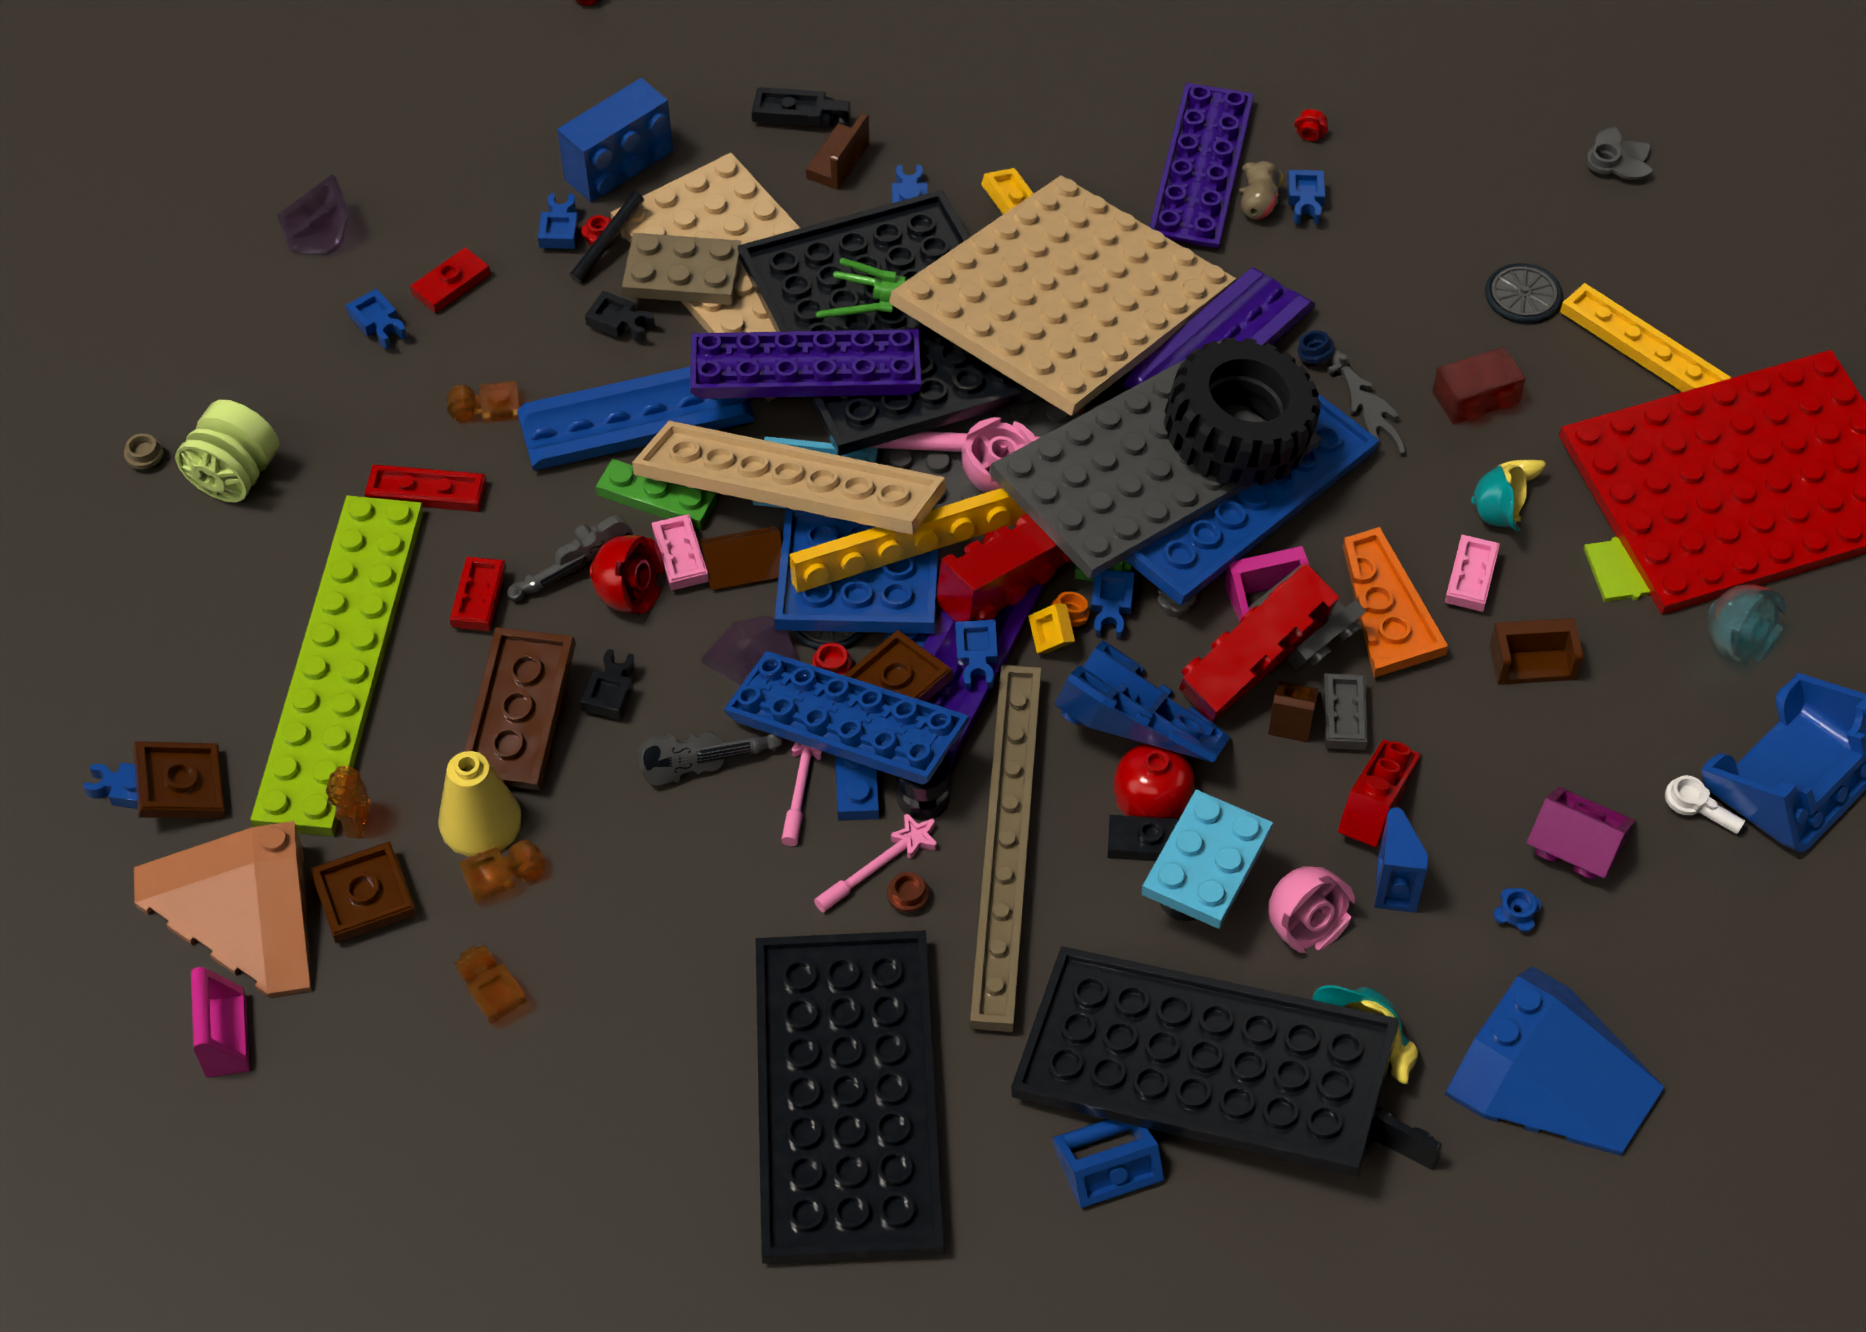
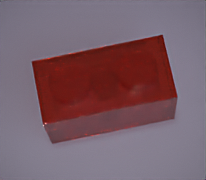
[1432,347,1526,424]

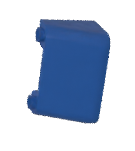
[1701,673,1866,852]

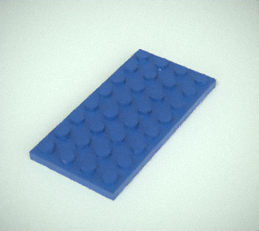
[1124,394,1380,606]

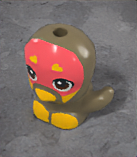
[1239,161,1284,220]

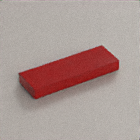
[364,464,487,512]

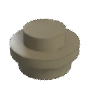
[124,433,163,469]

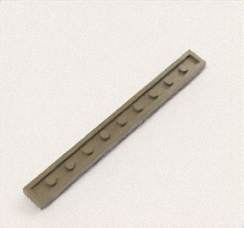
[970,665,1041,1032]

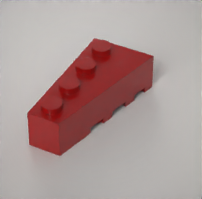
[936,513,1073,622]
[1179,562,1339,722]

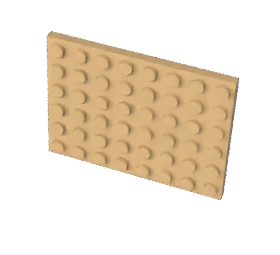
[889,175,1236,416]

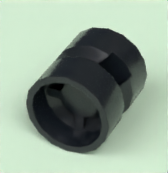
[897,755,950,820]

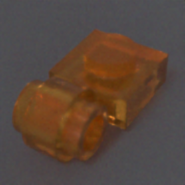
[446,380,520,423]
[326,766,371,839]
[458,840,545,903]
[454,944,527,1025]

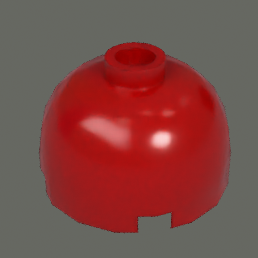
[590,535,664,614]
[1113,743,1195,819]

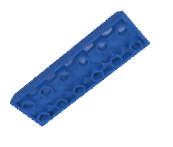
[517,366,755,471]
[724,651,970,784]

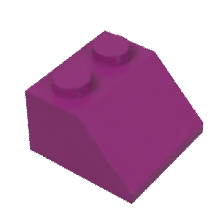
[1526,786,1635,879]

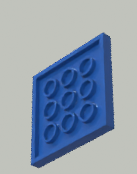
[774,508,939,634]

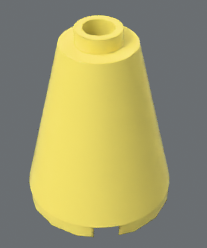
[438,751,521,857]

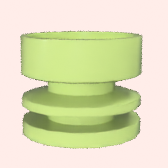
[175,400,280,502]

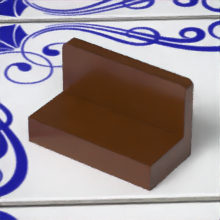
[806,113,870,190]
[699,526,782,590]

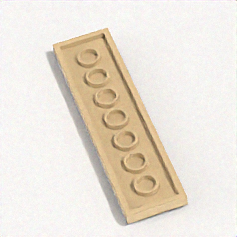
[632,421,946,535]

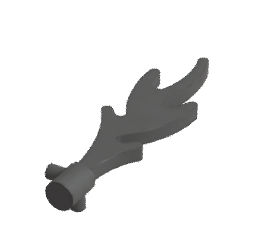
[1327,350,1405,457]

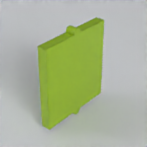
[1583,537,1650,602]

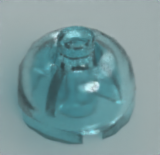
[1708,584,1786,666]

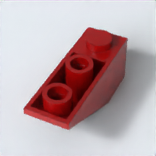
[1337,739,1421,847]

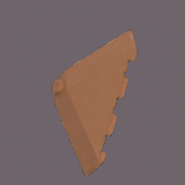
[134,821,312,998]

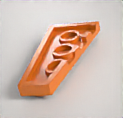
[1343,527,1448,678]

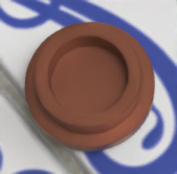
[887,872,929,913]

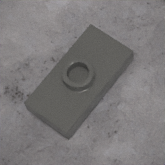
[1323,673,1367,750]

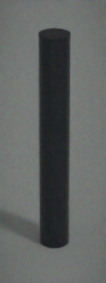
[569,191,645,283]

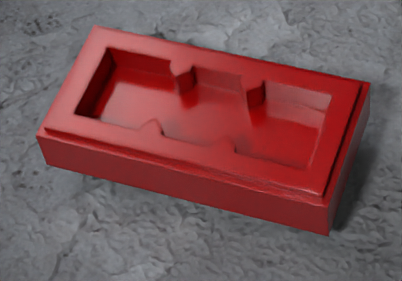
[410,247,491,314]
[449,556,507,631]

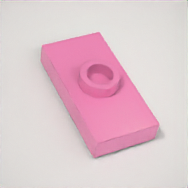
[651,514,709,591]
[1444,535,1500,612]

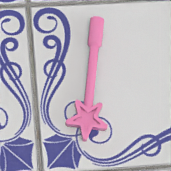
[781,742,822,846]
[814,814,937,913]

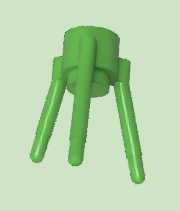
[816,258,906,318]

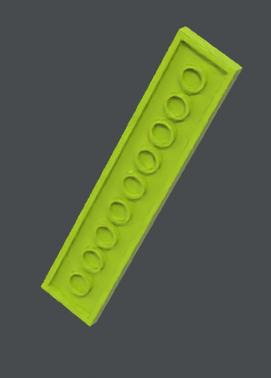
[250,495,424,837]

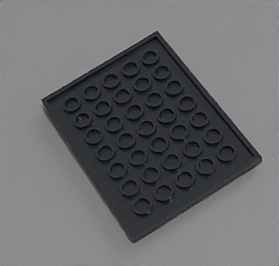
[737,190,1041,456]

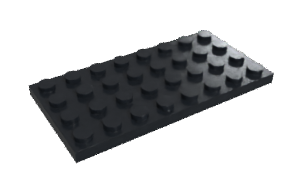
[755,930,944,1264]
[1011,946,1399,1177]

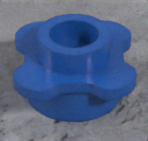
[1493,888,1542,932]

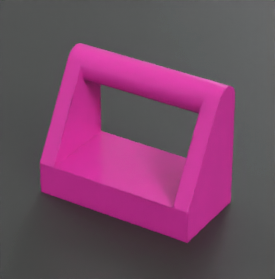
[1224,546,1309,621]
[191,967,250,1078]

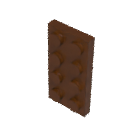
[464,627,576,790]

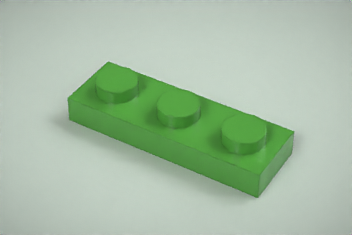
[596,459,717,530]

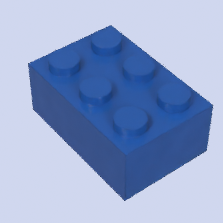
[557,78,673,202]

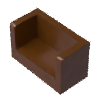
[1489,618,1583,685]

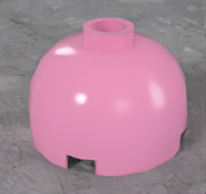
[962,417,1036,493]
[1268,866,1355,953]

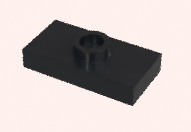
[1107,815,1179,860]

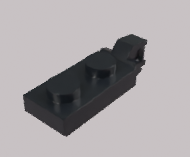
[751,87,851,127]

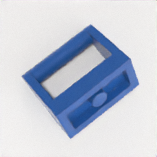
[1374,808,1428,913]
[1052,1119,1164,1208]

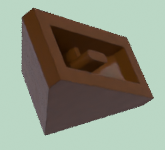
[1268,681,1319,743]

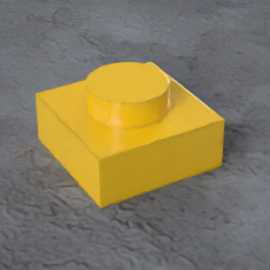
[1028,603,1075,654]

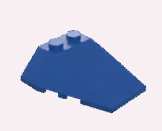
[1054,640,1230,763]
[1445,966,1664,1156]

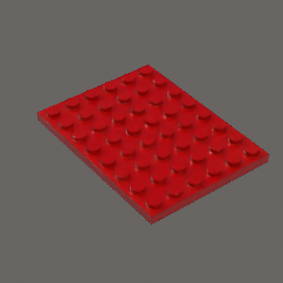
[1559,350,1866,615]

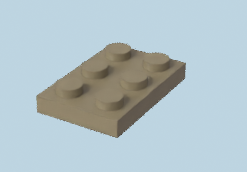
[622,233,741,305]

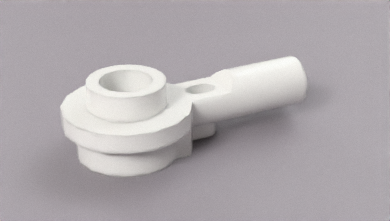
[1665,775,1745,834]

